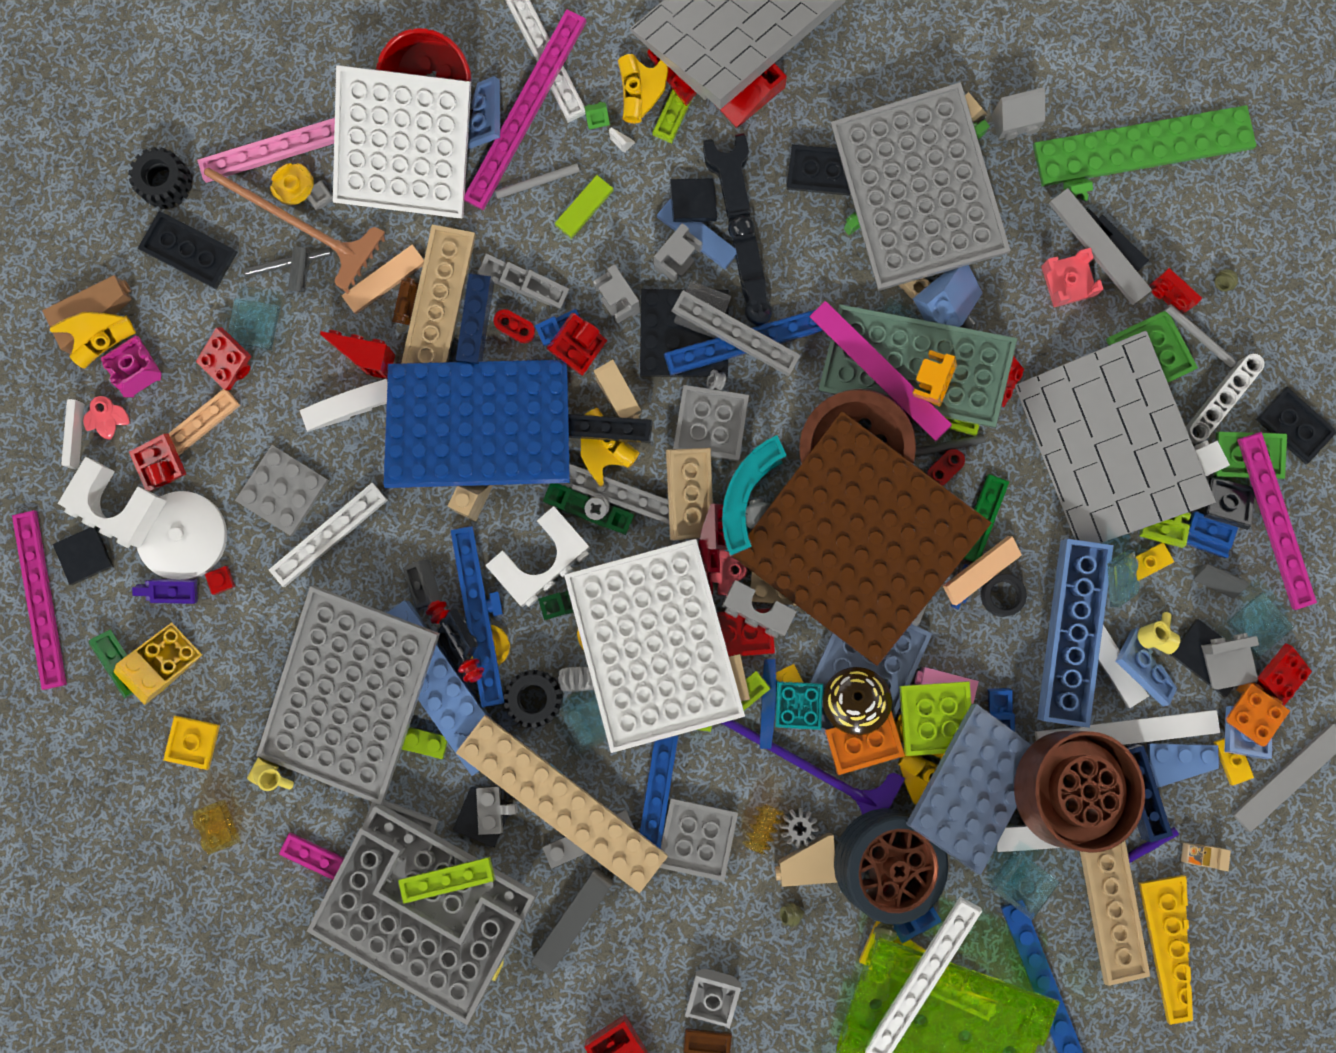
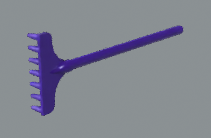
[721,720,905,815]

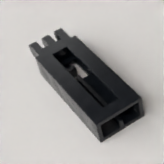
[1086,208,1149,272]

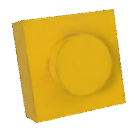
[776,664,803,683]

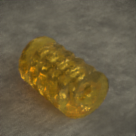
[742,803,784,855]

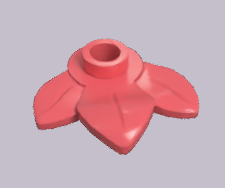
[83,396,130,440]
[711,550,747,595]

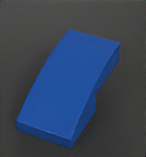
[535,309,581,346]
[988,688,1015,732]
[893,907,942,944]

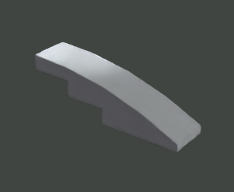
[477,253,569,309]

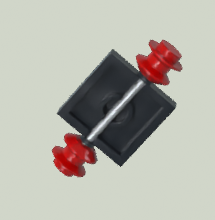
[426,600,484,683]

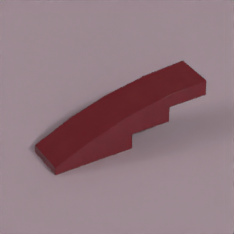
[698,504,727,595]

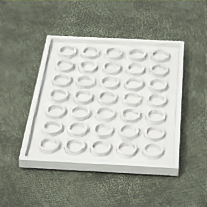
[564,539,745,753]

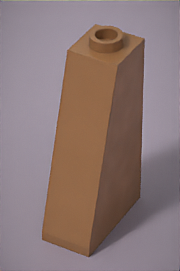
[42,275,132,354]

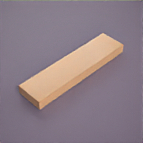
[342,245,424,314]
[169,389,241,455]
[943,536,1022,605]

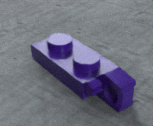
[132,579,198,604]

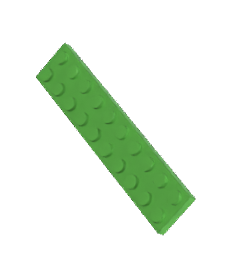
[1033,105,1257,186]

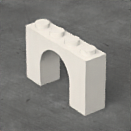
[58,457,167,548]
[485,506,590,607]

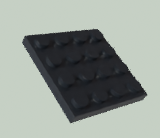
[640,289,729,377]

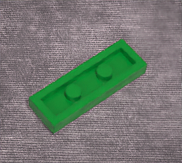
[89,629,133,699]

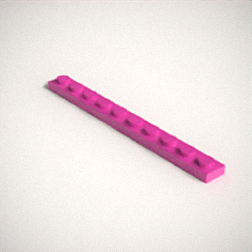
[464,9,587,211]

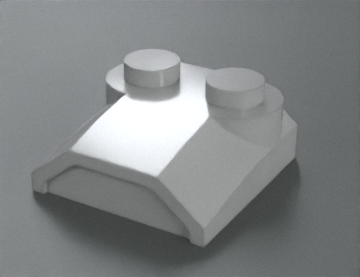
[685,969,742,1029]

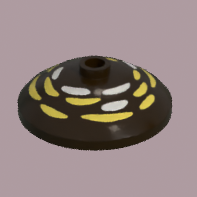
[823,667,892,735]

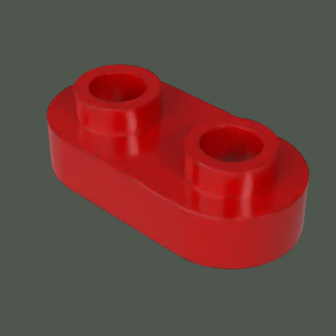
[493,309,535,343]
[926,449,965,486]

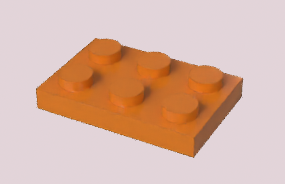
[825,711,905,775]

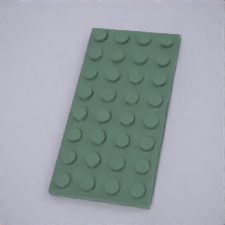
[819,304,1017,428]

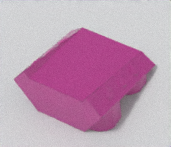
[101,336,161,398]

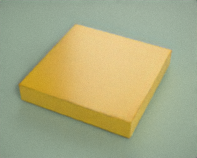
[163,715,220,770]

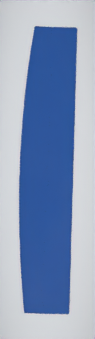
[760,659,776,749]

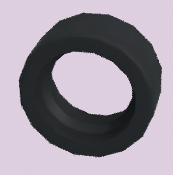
[981,573,1027,617]

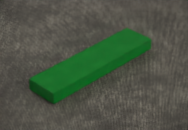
[963,474,1009,563]

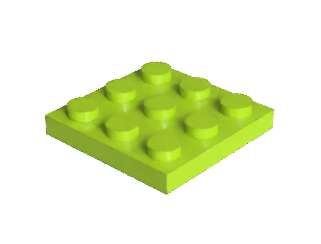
[899,681,971,756]

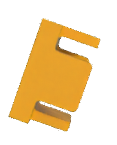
[912,350,957,407]

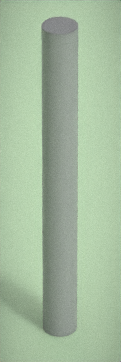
[495,163,580,199]
[1165,304,1237,367]

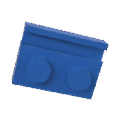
[1187,512,1238,559]

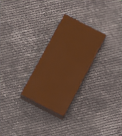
[683,1028,732,1053]

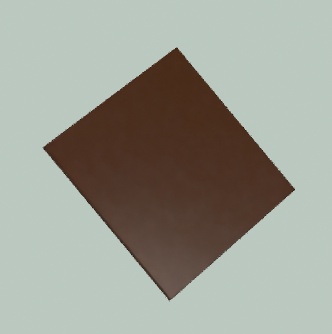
[732,411,992,666]

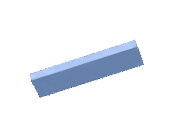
[657,199,736,270]

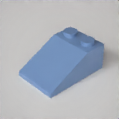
[913,265,983,327]

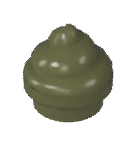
[1215,269,1238,292]
[780,903,805,927]
[873,923,897,945]

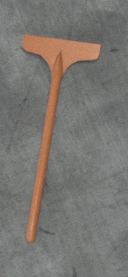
[204,168,385,294]

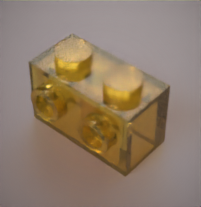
[192,800,241,855]

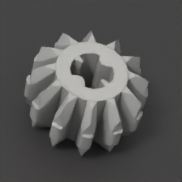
[558,667,594,692]
[779,807,819,848]

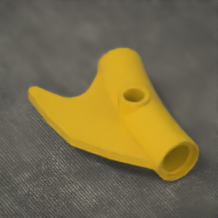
[618,54,668,124]
[50,312,136,369]
[581,408,640,487]
[897,752,938,805]

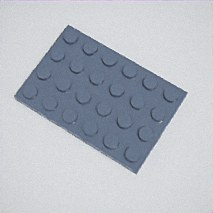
[809,624,932,733]
[906,704,1031,875]

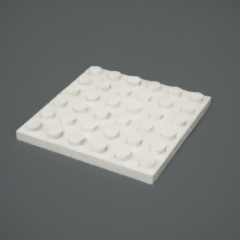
[333,65,472,219]

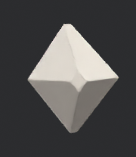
[609,127,635,152]

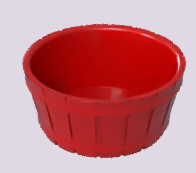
[376,28,472,85]

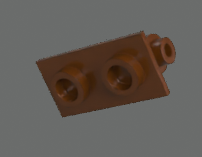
[392,278,419,325]

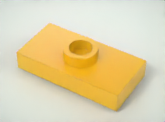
[1122,543,1174,583]
[1213,738,1254,786]

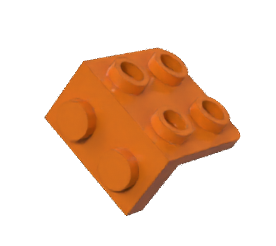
[1226,682,1290,746]

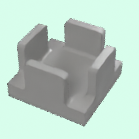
[654,223,703,282]
[593,264,640,323]

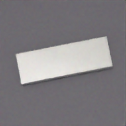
[61,399,85,469]

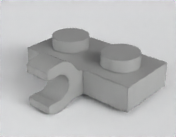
[476,786,518,835]

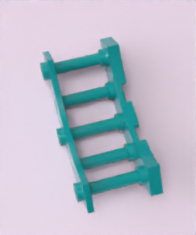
[722,435,787,556]

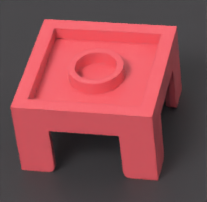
[1041,248,1104,307]

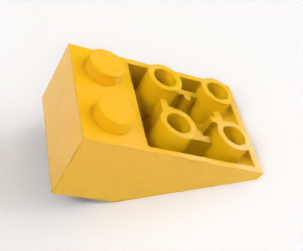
[114,622,202,705]

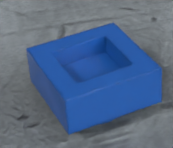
[486,592,503,617]

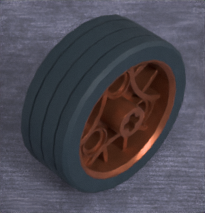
[834,808,949,924]

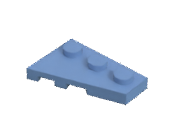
[468,76,500,149]
[1115,628,1177,707]
[1147,743,1219,788]

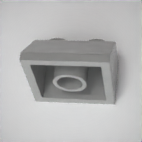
[991,87,1045,140]

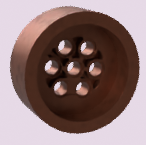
[800,389,916,464]
[1014,731,1145,853]

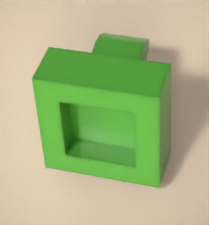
[584,102,610,129]
[1063,178,1093,201]

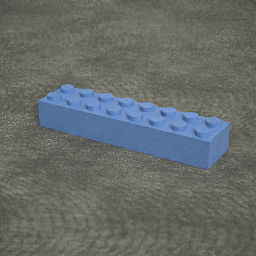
[1037,539,1113,728]
[387,600,494,776]

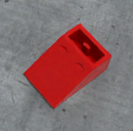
[713,63,787,129]
[320,330,395,380]
[584,1015,648,1053]

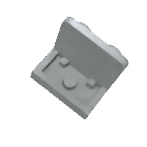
[1201,633,1259,690]

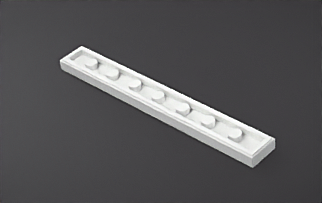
[505,0,585,123]
[1035,710,1220,745]
[865,897,982,1053]

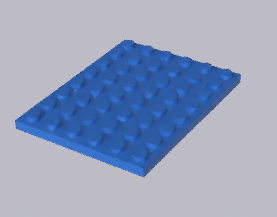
[384,360,570,488]

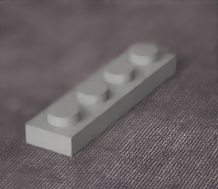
[542,809,635,869]

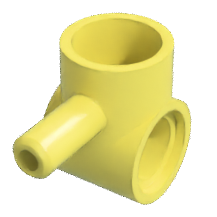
[1137,612,1180,654]
[247,757,294,791]

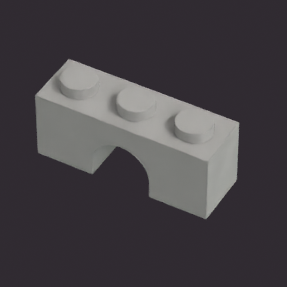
[721,580,797,638]

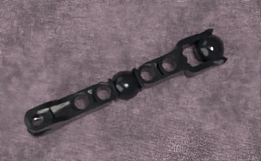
[703,133,773,326]

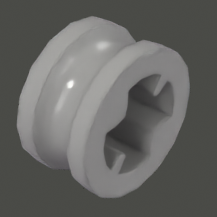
[707,370,726,391]

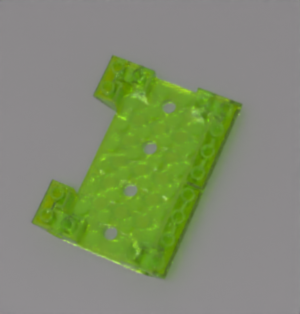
[836,937,1060,1053]

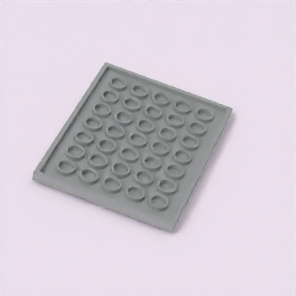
[831,82,1010,291]
[256,585,440,805]

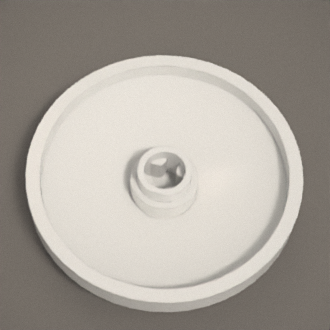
[137,491,227,580]

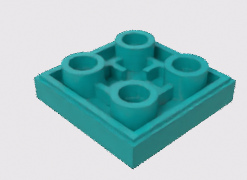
[775,681,823,730]

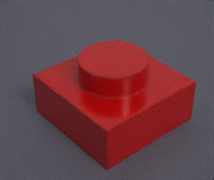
[205,566,235,595]

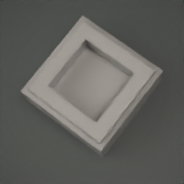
[307,180,333,211]

